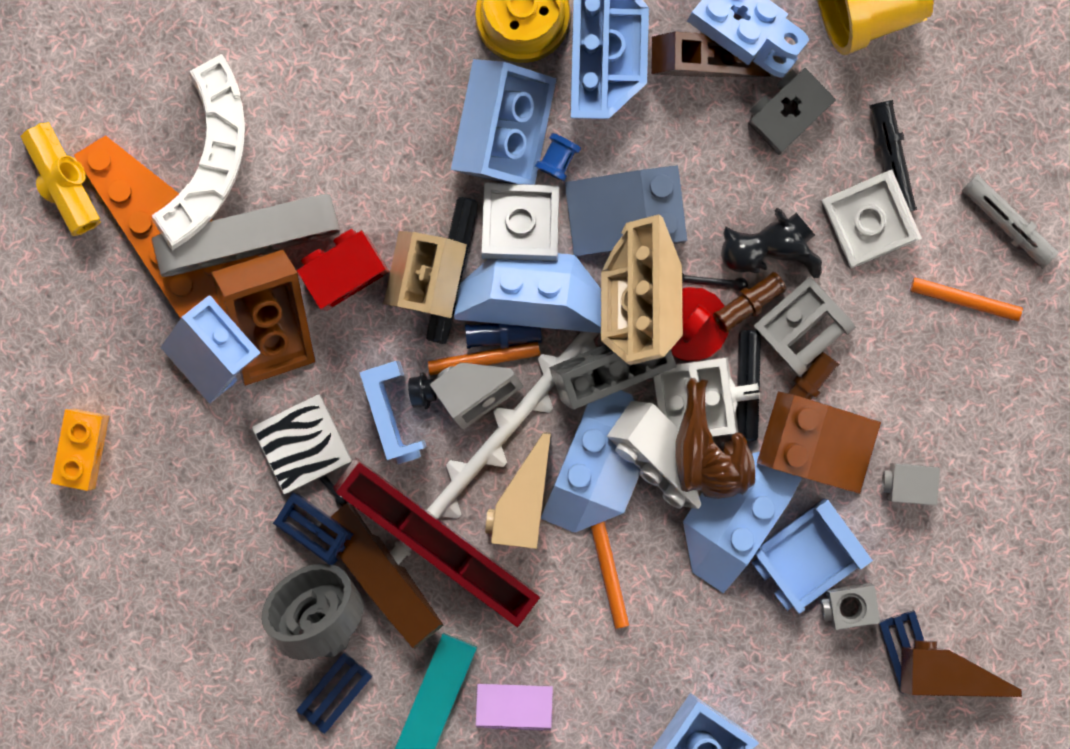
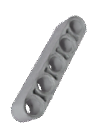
[151,194,340,277]

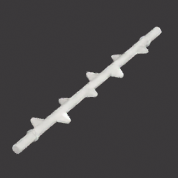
[390,331,599,565]

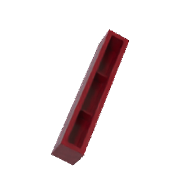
[333,457,541,628]

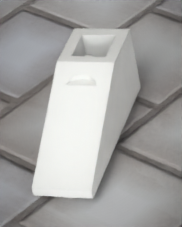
[607,401,701,509]

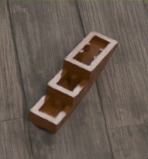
[319,503,444,649]

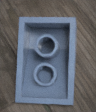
[565,165,688,256]

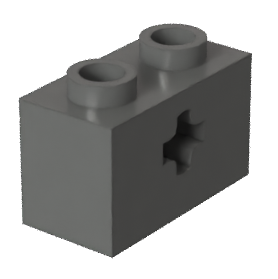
[748,68,836,155]

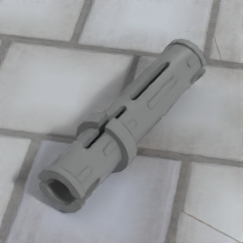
[961,174,1059,269]

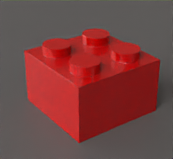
[296,229,390,311]

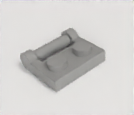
[754,276,856,377]

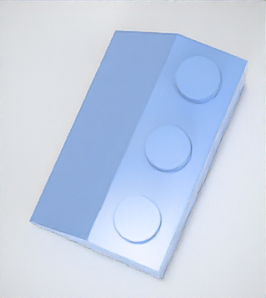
[451,59,556,185]

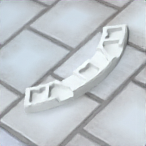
[152,54,245,251]

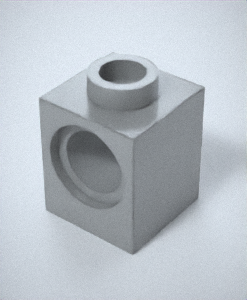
[881,463,940,505]
[821,583,881,630]

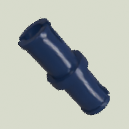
[465,323,542,349]

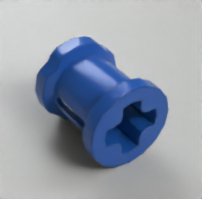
[535,133,581,182]

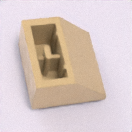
[383,231,467,318]

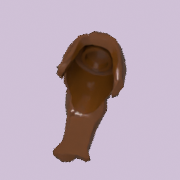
[675,378,756,499]

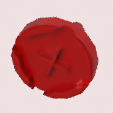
[671,287,729,361]

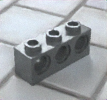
[549,345,676,410]

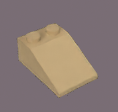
[485,432,551,549]

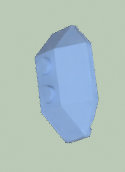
[571,0,649,119]
[454,253,601,333]
[541,390,640,533]
[683,451,802,593]

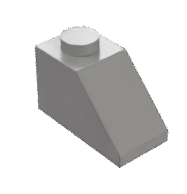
[430,362,524,430]

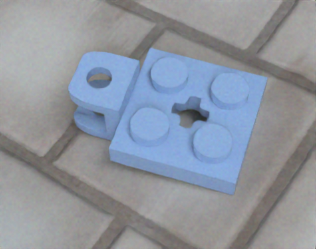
[687,0,809,78]

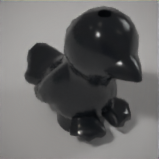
[721,208,822,278]

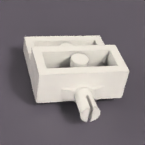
[654,357,760,436]

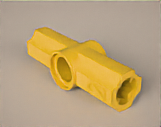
[20,122,101,237]

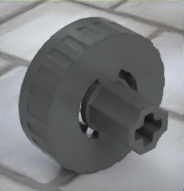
[261,564,364,660]

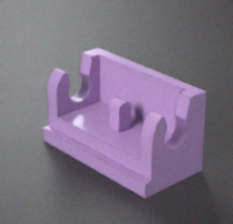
[476,684,553,731]

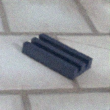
[273,492,354,565]
[878,610,924,694]
[296,651,373,734]

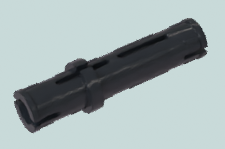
[869,100,917,212]

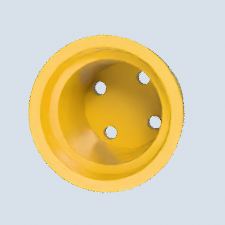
[475,0,571,63]
[817,0,934,55]

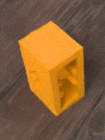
[51,409,109,491]

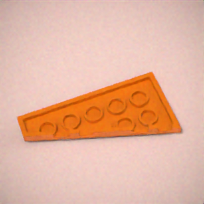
[74,135,259,319]

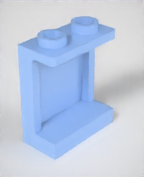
[160,295,260,404]
[359,361,427,464]
[752,498,873,614]

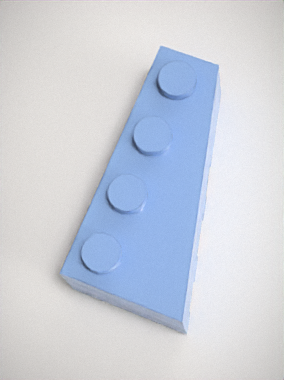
[652,693,759,749]

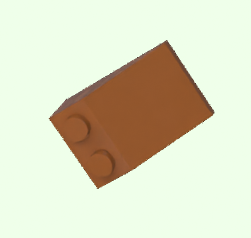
[211,249,316,386]
[757,391,881,494]

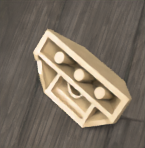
[601,214,683,365]

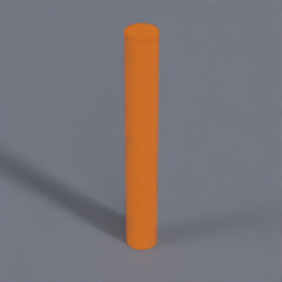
[910,277,1023,322]
[427,342,541,376]
[591,521,629,629]

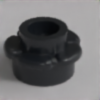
[408,372,437,409]

